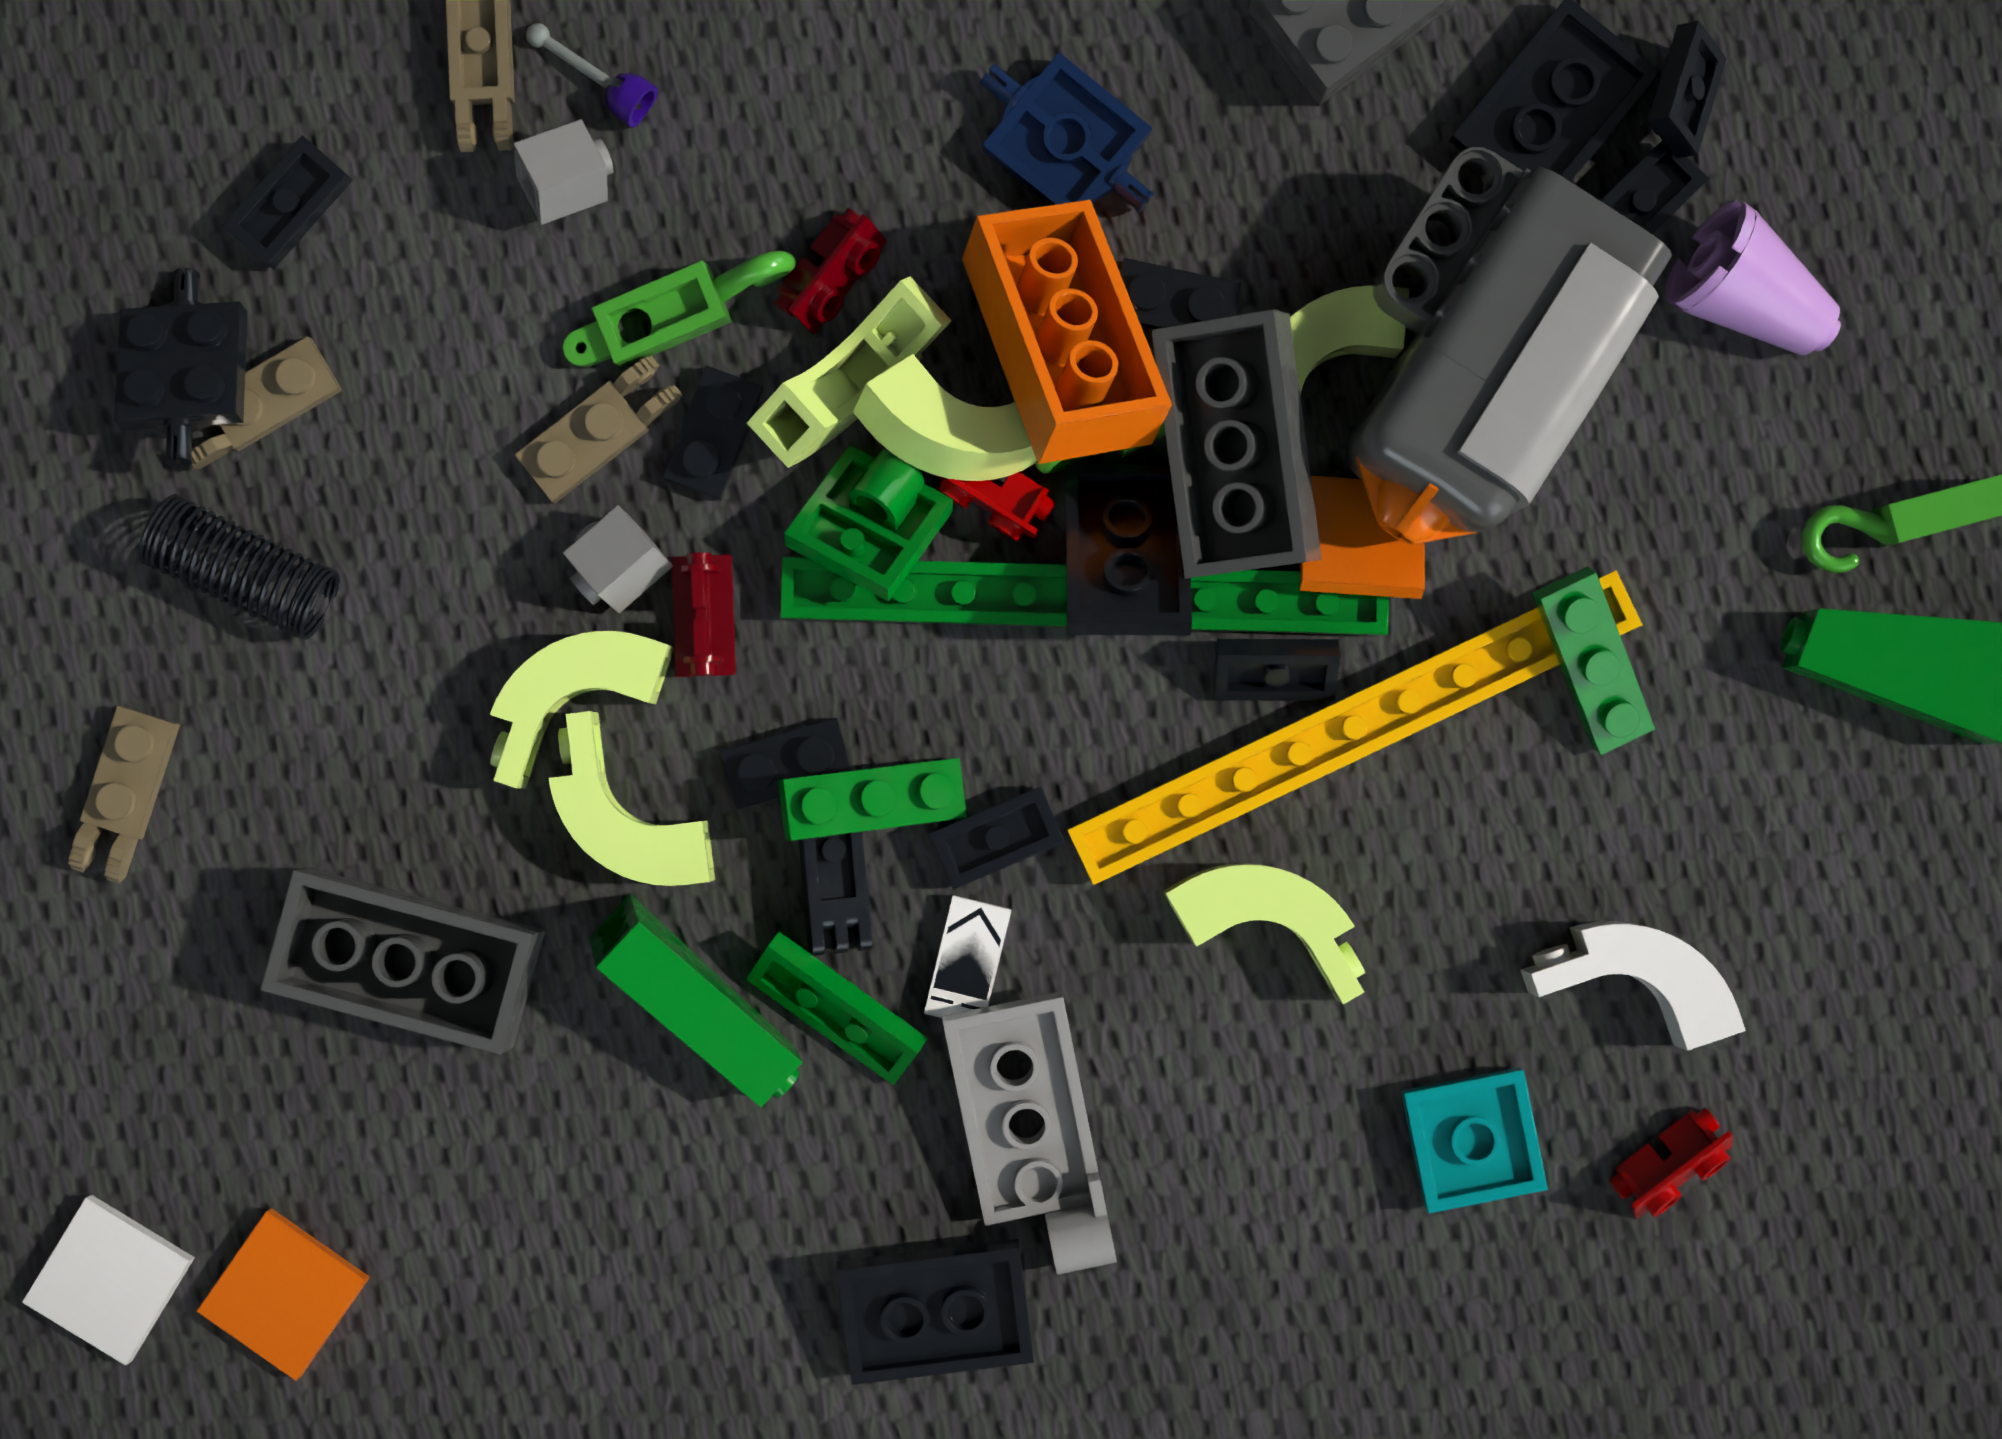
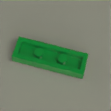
[1532,566,1655,755]
[778,758,967,841]
[746,932,928,1085]

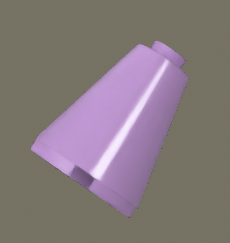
[1665,200,1841,356]

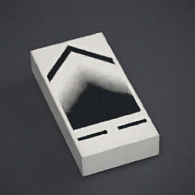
[924,895,1012,1018]

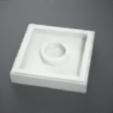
[22,1195,195,1366]

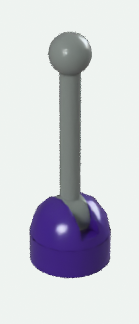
[526,23,658,128]

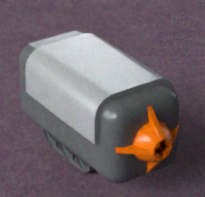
[1346,147,1672,545]

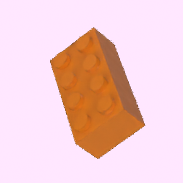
[962,200,1172,464]

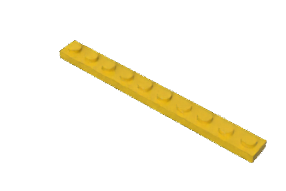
[1067,570,1642,885]

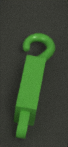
[563,251,795,368]
[1802,474,2002,573]

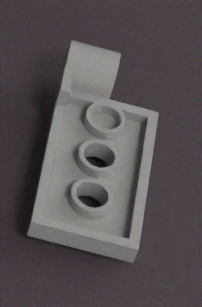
[942,991,1117,1275]

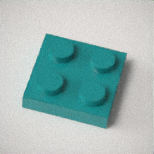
[1401,1067,1548,1214]

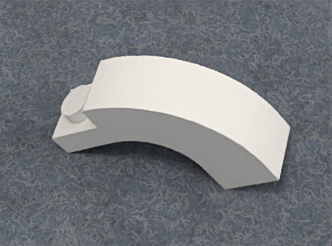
[1520,921,1746,1051]

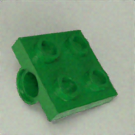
[784,445,953,602]

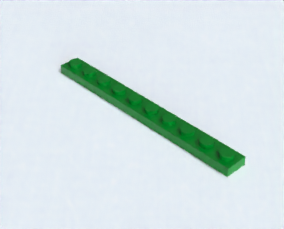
[781,557,1389,636]

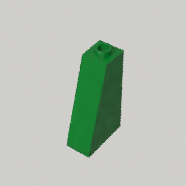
[1780,608,2002,745]
[589,893,803,1108]

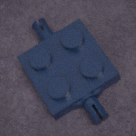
[980,52,1155,213]

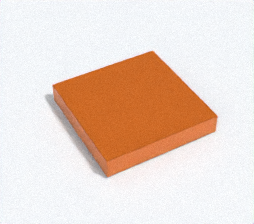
[1299,476,1425,599]
[197,1208,370,1381]

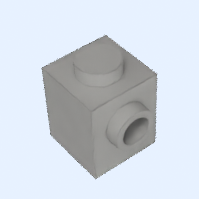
[513,119,613,225]
[563,505,673,613]

